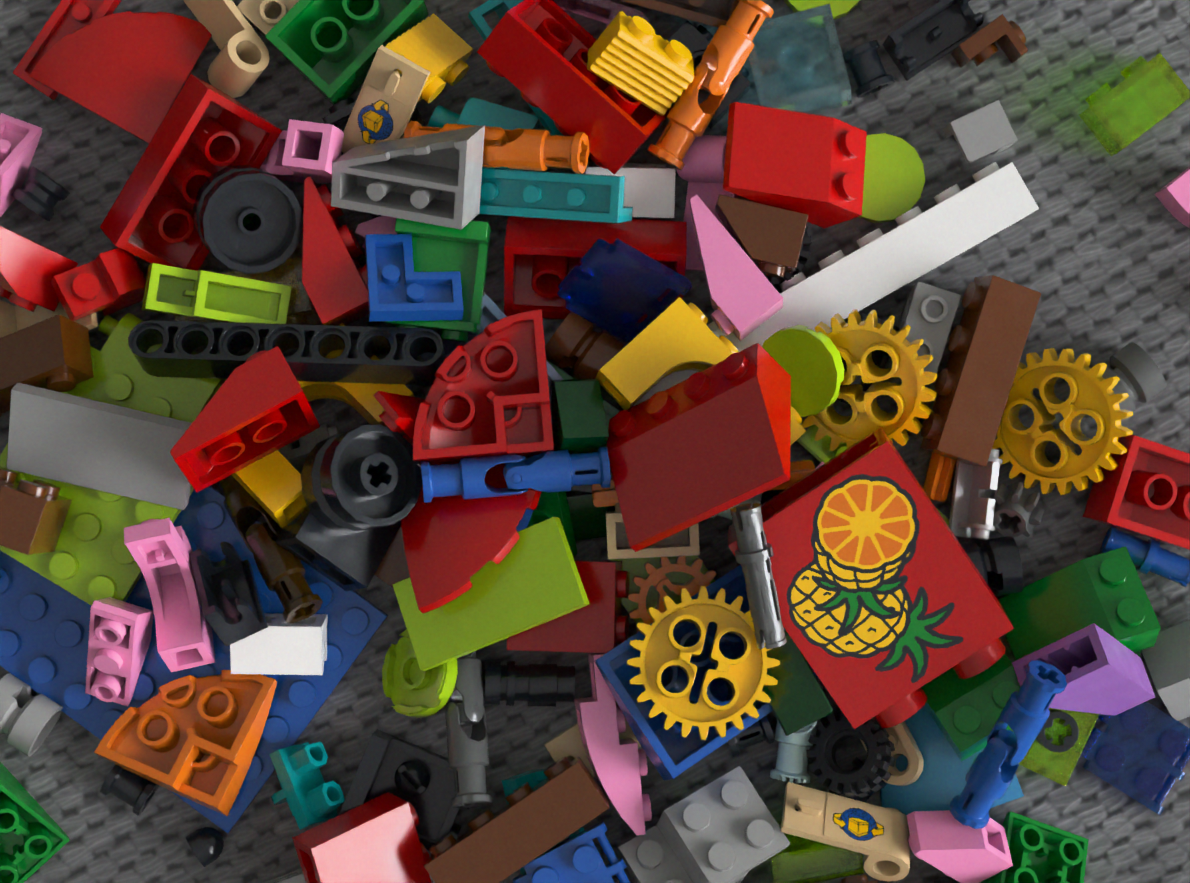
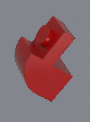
[50,248,146,321]

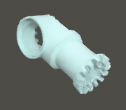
[770,720,818,783]

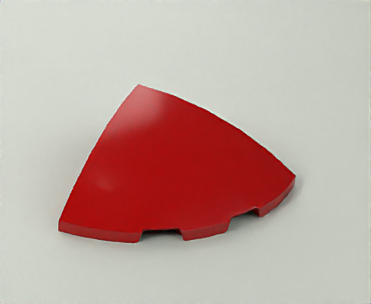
[29,11,212,144]
[413,309,554,461]
[401,462,542,614]

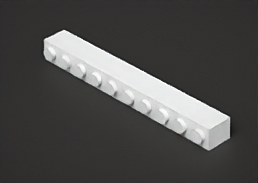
[632,162,1039,407]

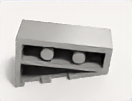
[331,125,485,230]

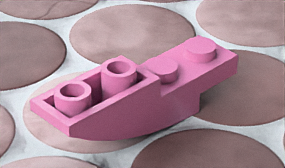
[574,653,652,835]

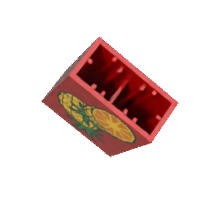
[728,427,1014,729]

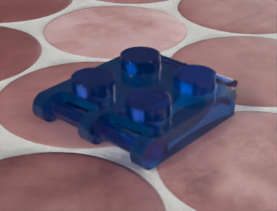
[557,239,692,342]
[1074,701,1190,815]

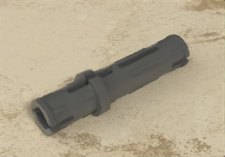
[730,503,787,649]

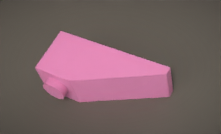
[690,194,783,341]

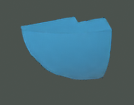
[880,706,1024,815]

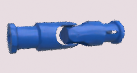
[421,447,611,503]
[950,660,1067,829]

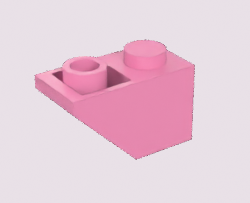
[906,810,1013,883]

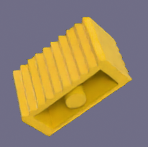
[587,11,694,116]
[385,13,473,104]

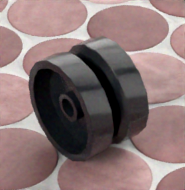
[193,165,303,274]
[301,425,422,534]

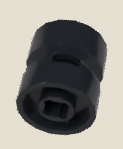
[961,536,1023,596]

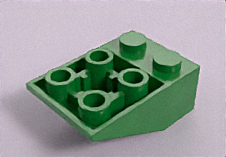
[0,762,70,883]
[981,811,1089,883]

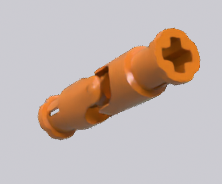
[647,0,774,170]
[404,121,589,174]

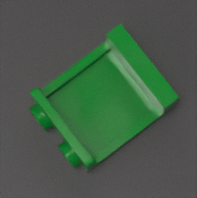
[385,218,491,342]

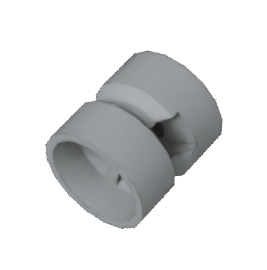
[0,673,63,757]

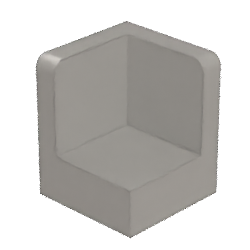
[943,100,1018,163]

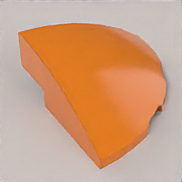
[94,670,277,816]

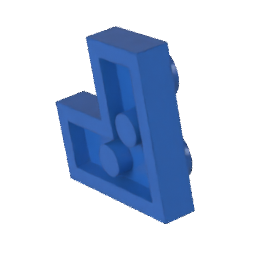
[365,234,464,322]

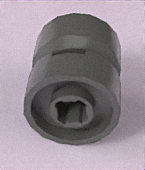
[1102,342,1166,420]

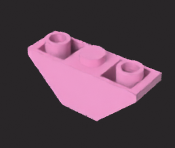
[85,597,154,707]

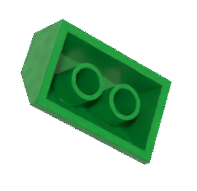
[265,0,429,105]

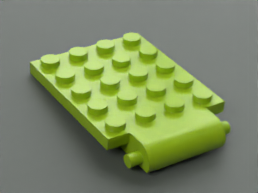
[0,313,226,606]

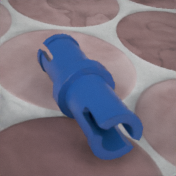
[1100,526,1190,587]

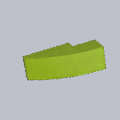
[142,263,292,324]

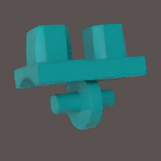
[269,742,345,830]

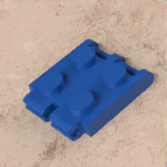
[513,821,630,883]

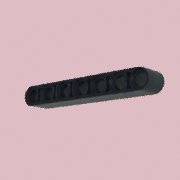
[128,320,447,385]

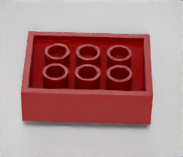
[607,343,791,552]

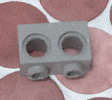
[884,281,961,373]

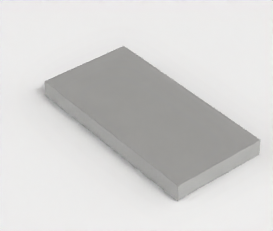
[7,382,192,510]

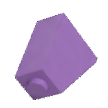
[1012,623,1155,716]

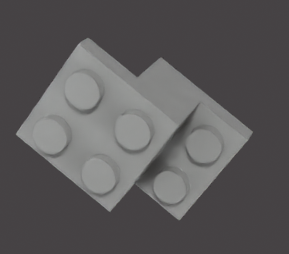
[616,766,790,883]

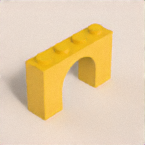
[595,297,806,446]
[232,323,415,529]

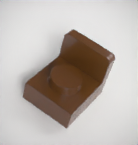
[951,14,1028,68]

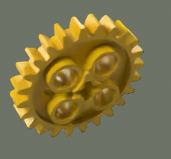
[801,309,937,451]
[992,348,1133,495]
[627,586,780,740]

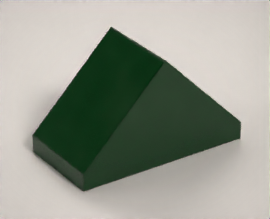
[552,379,609,454]

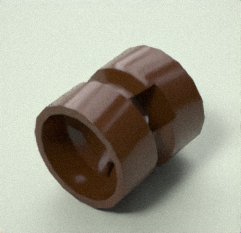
[545,308,625,379]

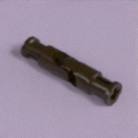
[217,475,323,623]

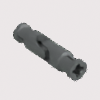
[445,651,492,809]

